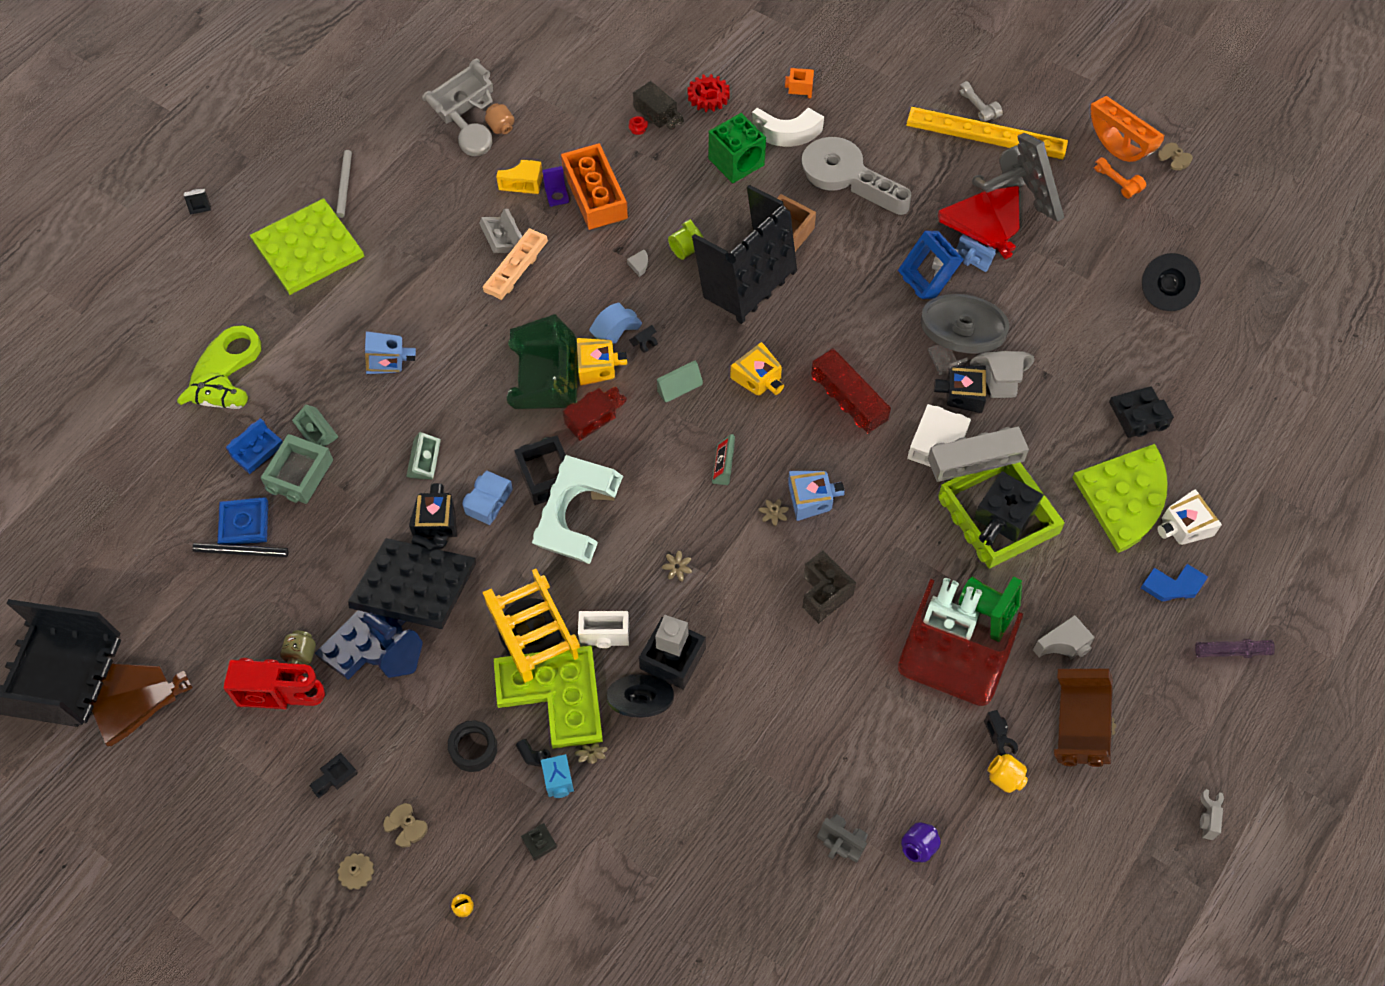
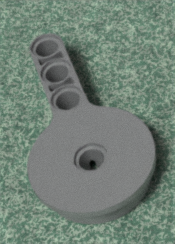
[802,137,911,215]

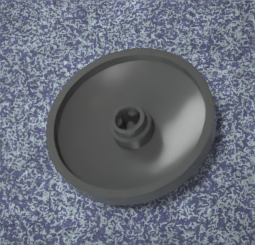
[921,294,1009,353]

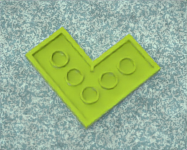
[494,646,603,749]

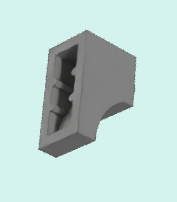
[1033,615,1095,660]

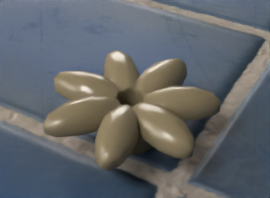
[759,499,789,526]
[662,550,692,581]
[575,743,608,764]

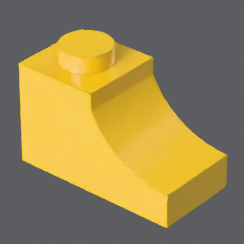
[496,160,543,194]

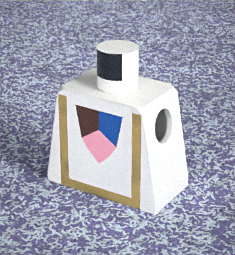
[1158,489,1222,545]

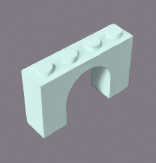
[532,455,623,564]

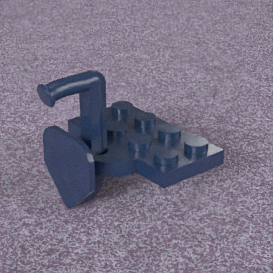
[315,610,423,680]

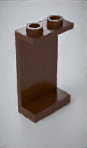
[1054,669,1113,767]

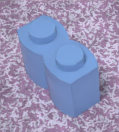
[463,471,513,525]

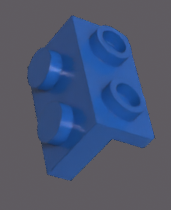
[226,418,283,474]

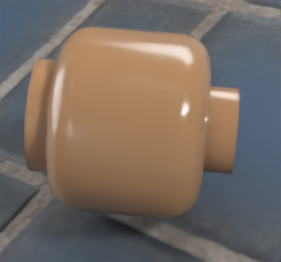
[485,103,515,134]

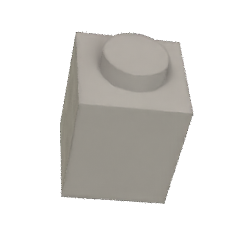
[655,615,688,656]

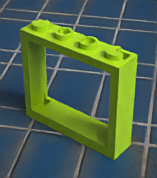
[938,462,1065,569]

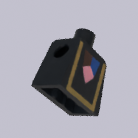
[934,365,986,413]
[409,483,458,537]

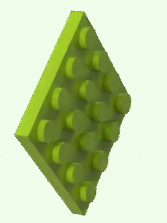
[250,198,365,295]

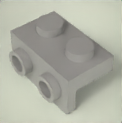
[479,209,522,253]

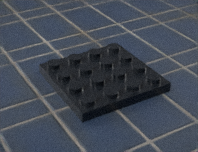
[348,538,476,629]

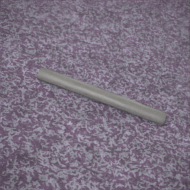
[336,150,352,218]

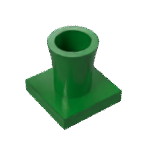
[958,577,1022,642]

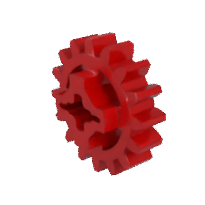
[687,74,730,112]

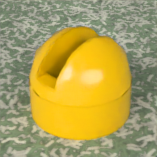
[451,894,474,917]

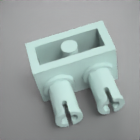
[922,578,982,644]

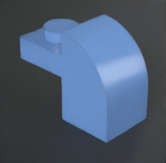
[589,303,642,344]

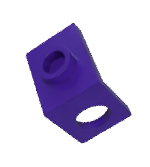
[542,166,569,207]

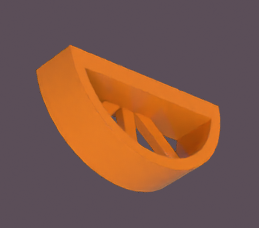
[1091,96,1165,162]

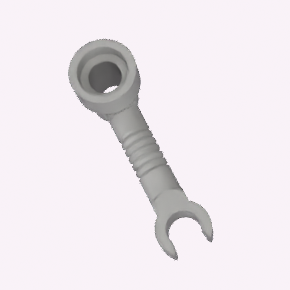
[959,81,1003,122]

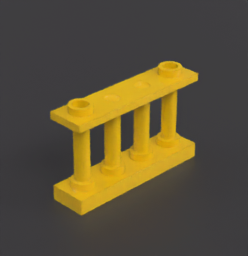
[482,569,580,683]

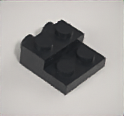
[1109,386,1174,438]

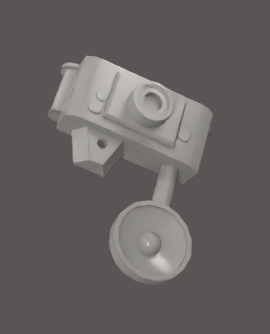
[422,58,493,156]

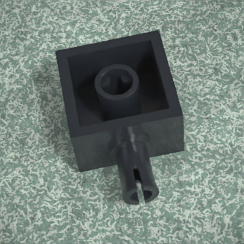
[974,471,1044,546]

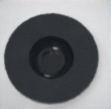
[1142,253,1201,311]
[498,598,563,654]
[606,674,674,718]

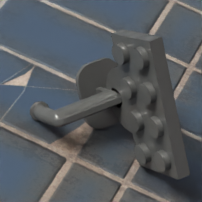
[972,133,1064,222]

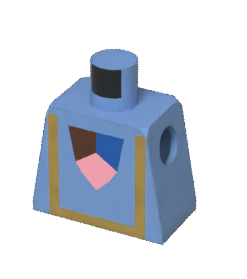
[365,332,416,374]
[788,471,844,521]

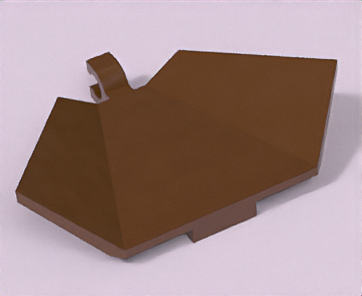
[89,664,193,746]

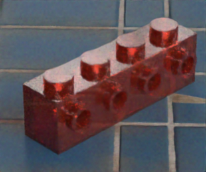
[811,348,891,433]

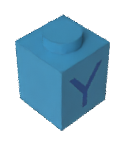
[541,754,574,798]

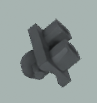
[817,814,868,863]

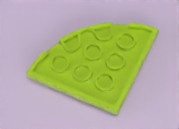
[1072,444,1168,553]

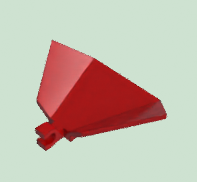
[938,186,1020,260]

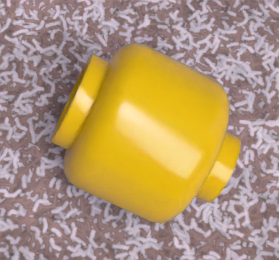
[987,754,1028,793]

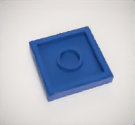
[217,497,268,545]

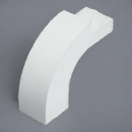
[752,108,824,147]

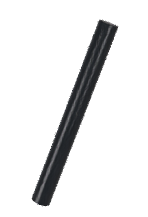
[192,543,289,558]

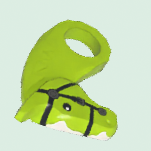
[177,325,261,409]

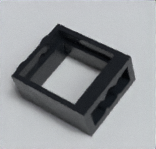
[514,435,566,506]

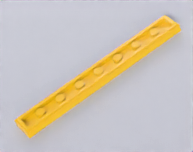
[906,107,1068,159]

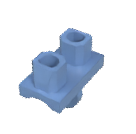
[956,234,996,272]

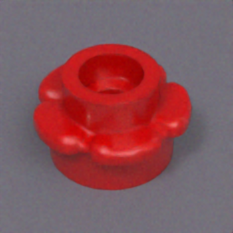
[628,116,648,135]

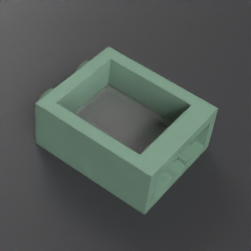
[261,434,333,504]

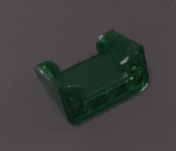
[506,314,578,409]

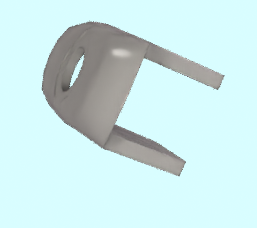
[970,351,1034,398]

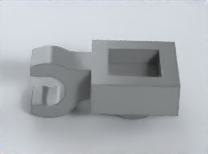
[1200,789,1224,840]

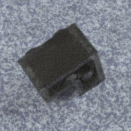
[802,550,856,624]

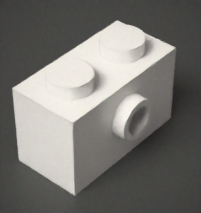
[578,611,629,648]

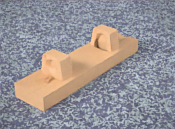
[483,228,548,300]

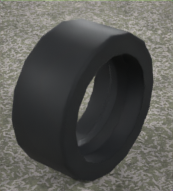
[447,720,497,772]

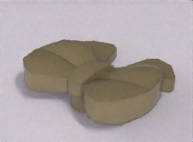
[1158,142,1193,170]
[383,803,428,848]

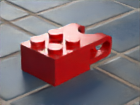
[223,658,325,709]

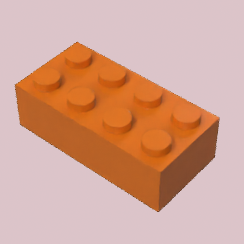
[561,143,628,230]

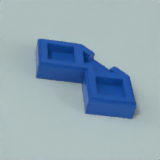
[1141,564,1208,601]

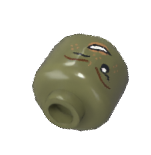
[280,630,316,665]

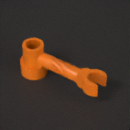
[1094,157,1146,199]

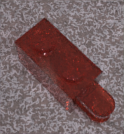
[563,387,627,441]

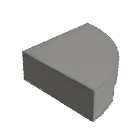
[627,250,648,277]

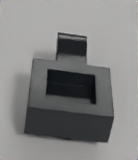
[984,710,1018,756]
[309,752,358,799]

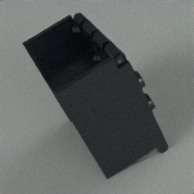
[692,185,797,324]
[0,599,121,727]

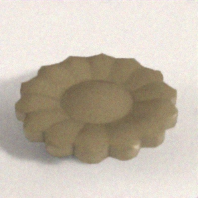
[337,853,374,890]

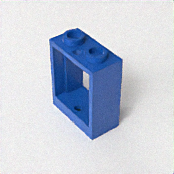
[898,231,964,299]

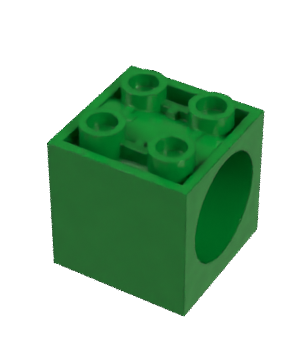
[708,113,766,184]

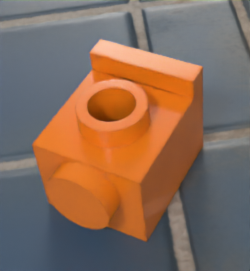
[785,68,814,98]

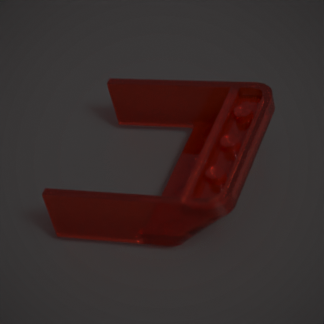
[898,579,1023,706]

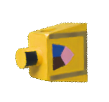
[577,338,627,385]
[730,342,784,395]

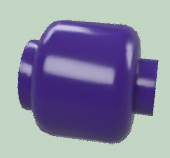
[901,822,941,862]

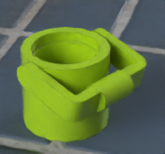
[668,219,703,260]

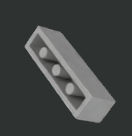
[928,426,1029,482]

